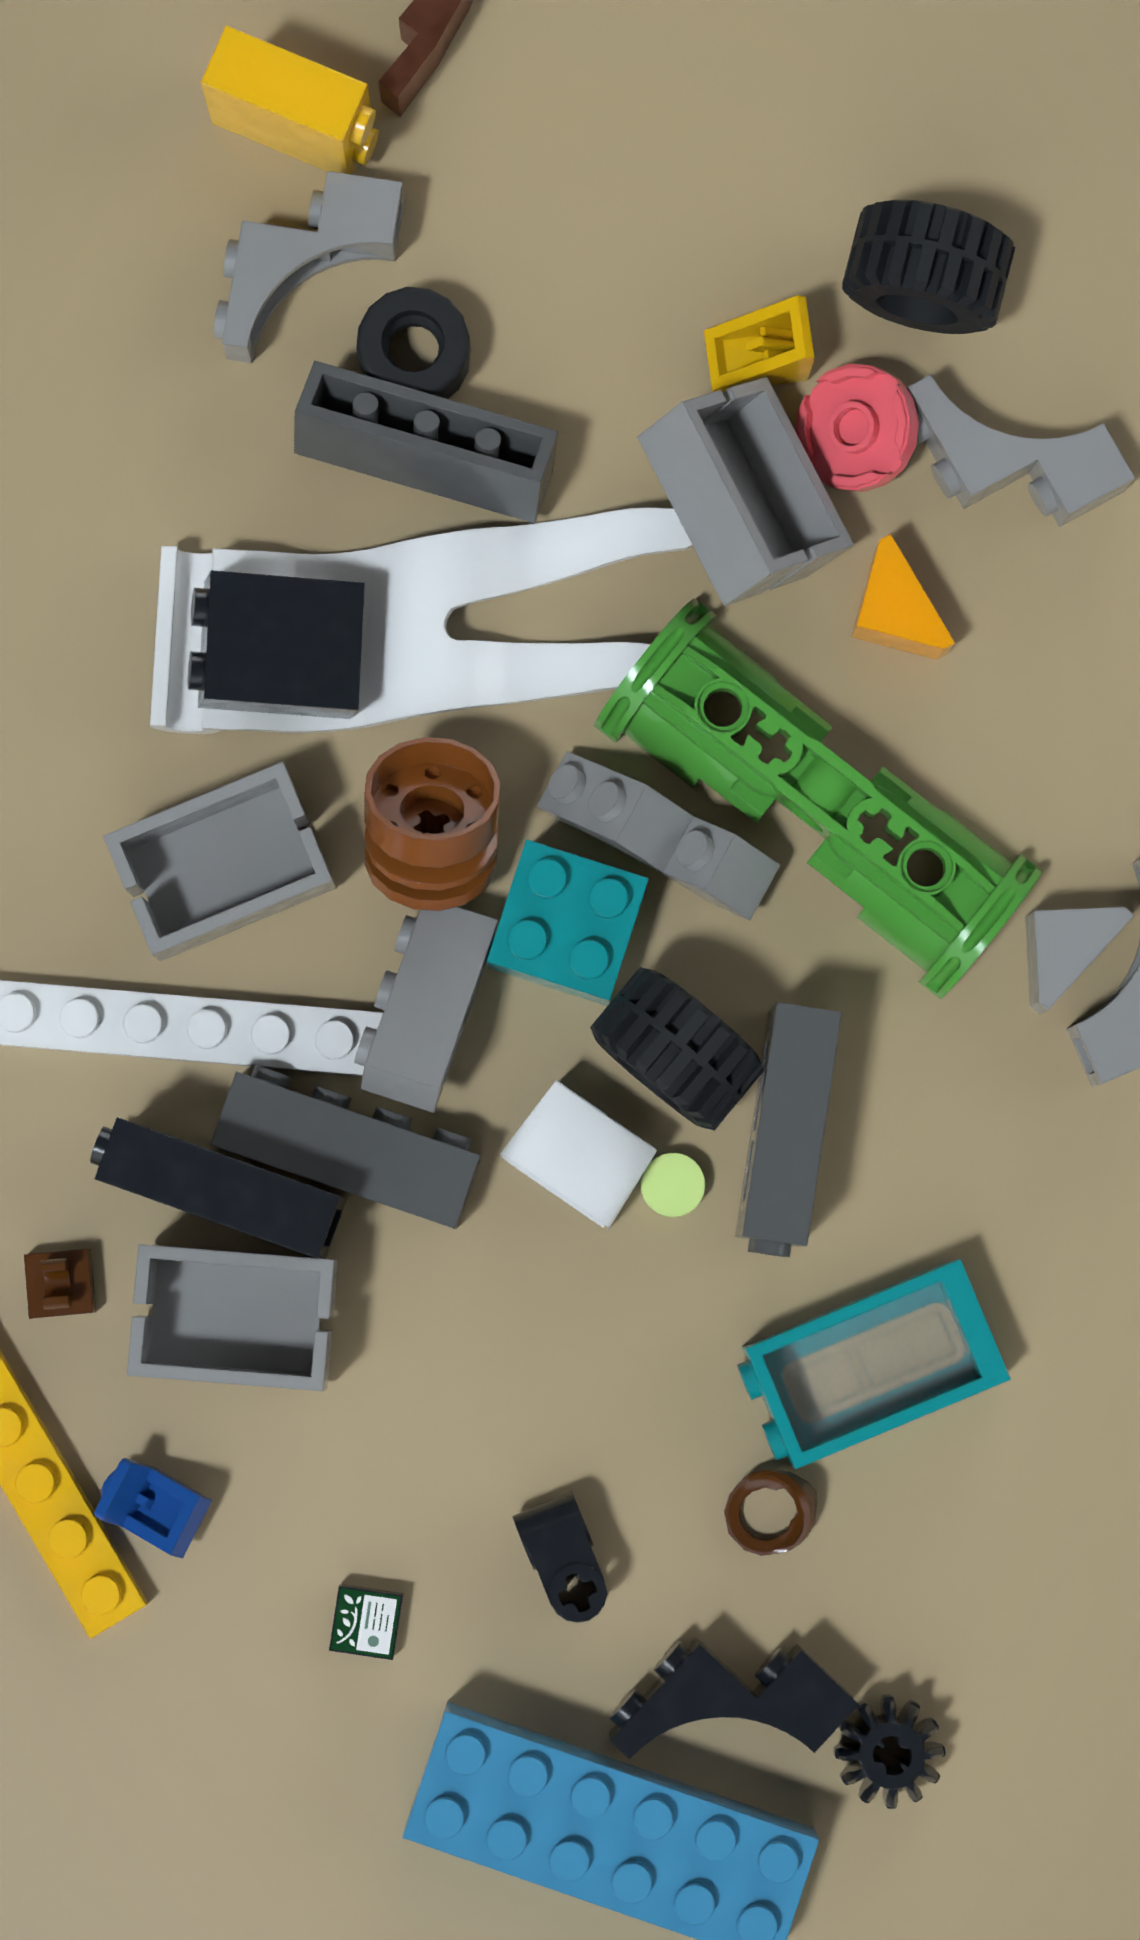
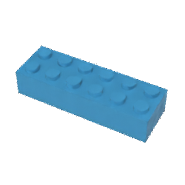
[402,1701,819,1940]

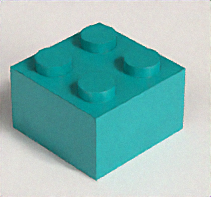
[487,839,649,1006]

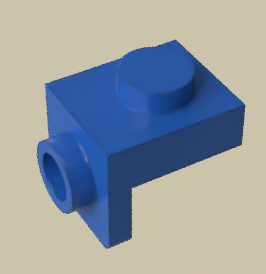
[94,1458,212,1559]

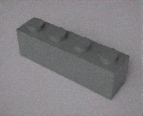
[294,360,558,524]
[210,1065,481,1229]

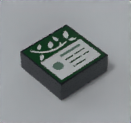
[329,1584,404,1660]

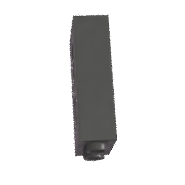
[735,1002,842,1257]

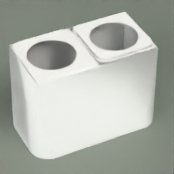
[500,1080,657,1230]

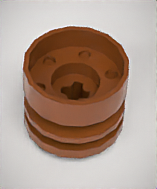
[364,737,501,911]

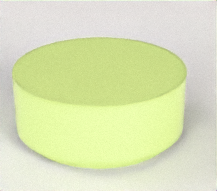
[641,1153,705,1217]

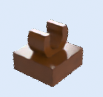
[24,1249,96,1319]

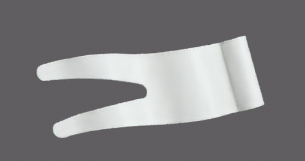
[150,507,693,734]

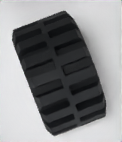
[842,200,1015,334]
[590,967,764,1131]

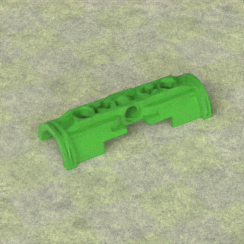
[594,598,1043,999]

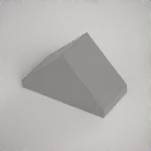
[1025,907,1134,1014]

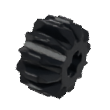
[833,1694,946,1809]

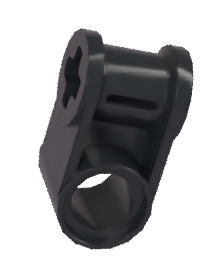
[512,1491,607,1623]

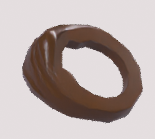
[724,1469,818,1556]

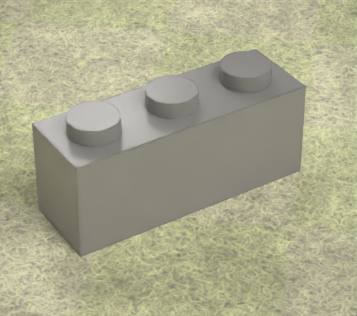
[354,907,498,1113]

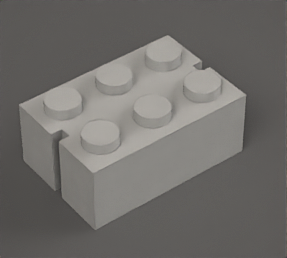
[637,377,854,606]
[103,762,336,961]
[127,1244,338,1391]

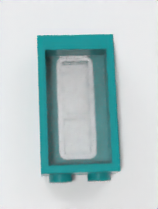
[737,1259,1011,1470]

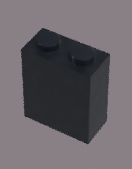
[187,570,365,719]

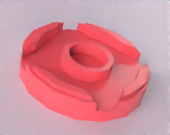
[795,364,919,492]

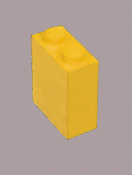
[200,25,379,174]

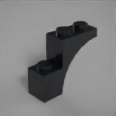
[609,1638,859,1759]

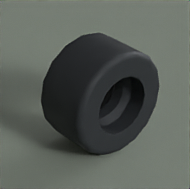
[356,287,471,399]

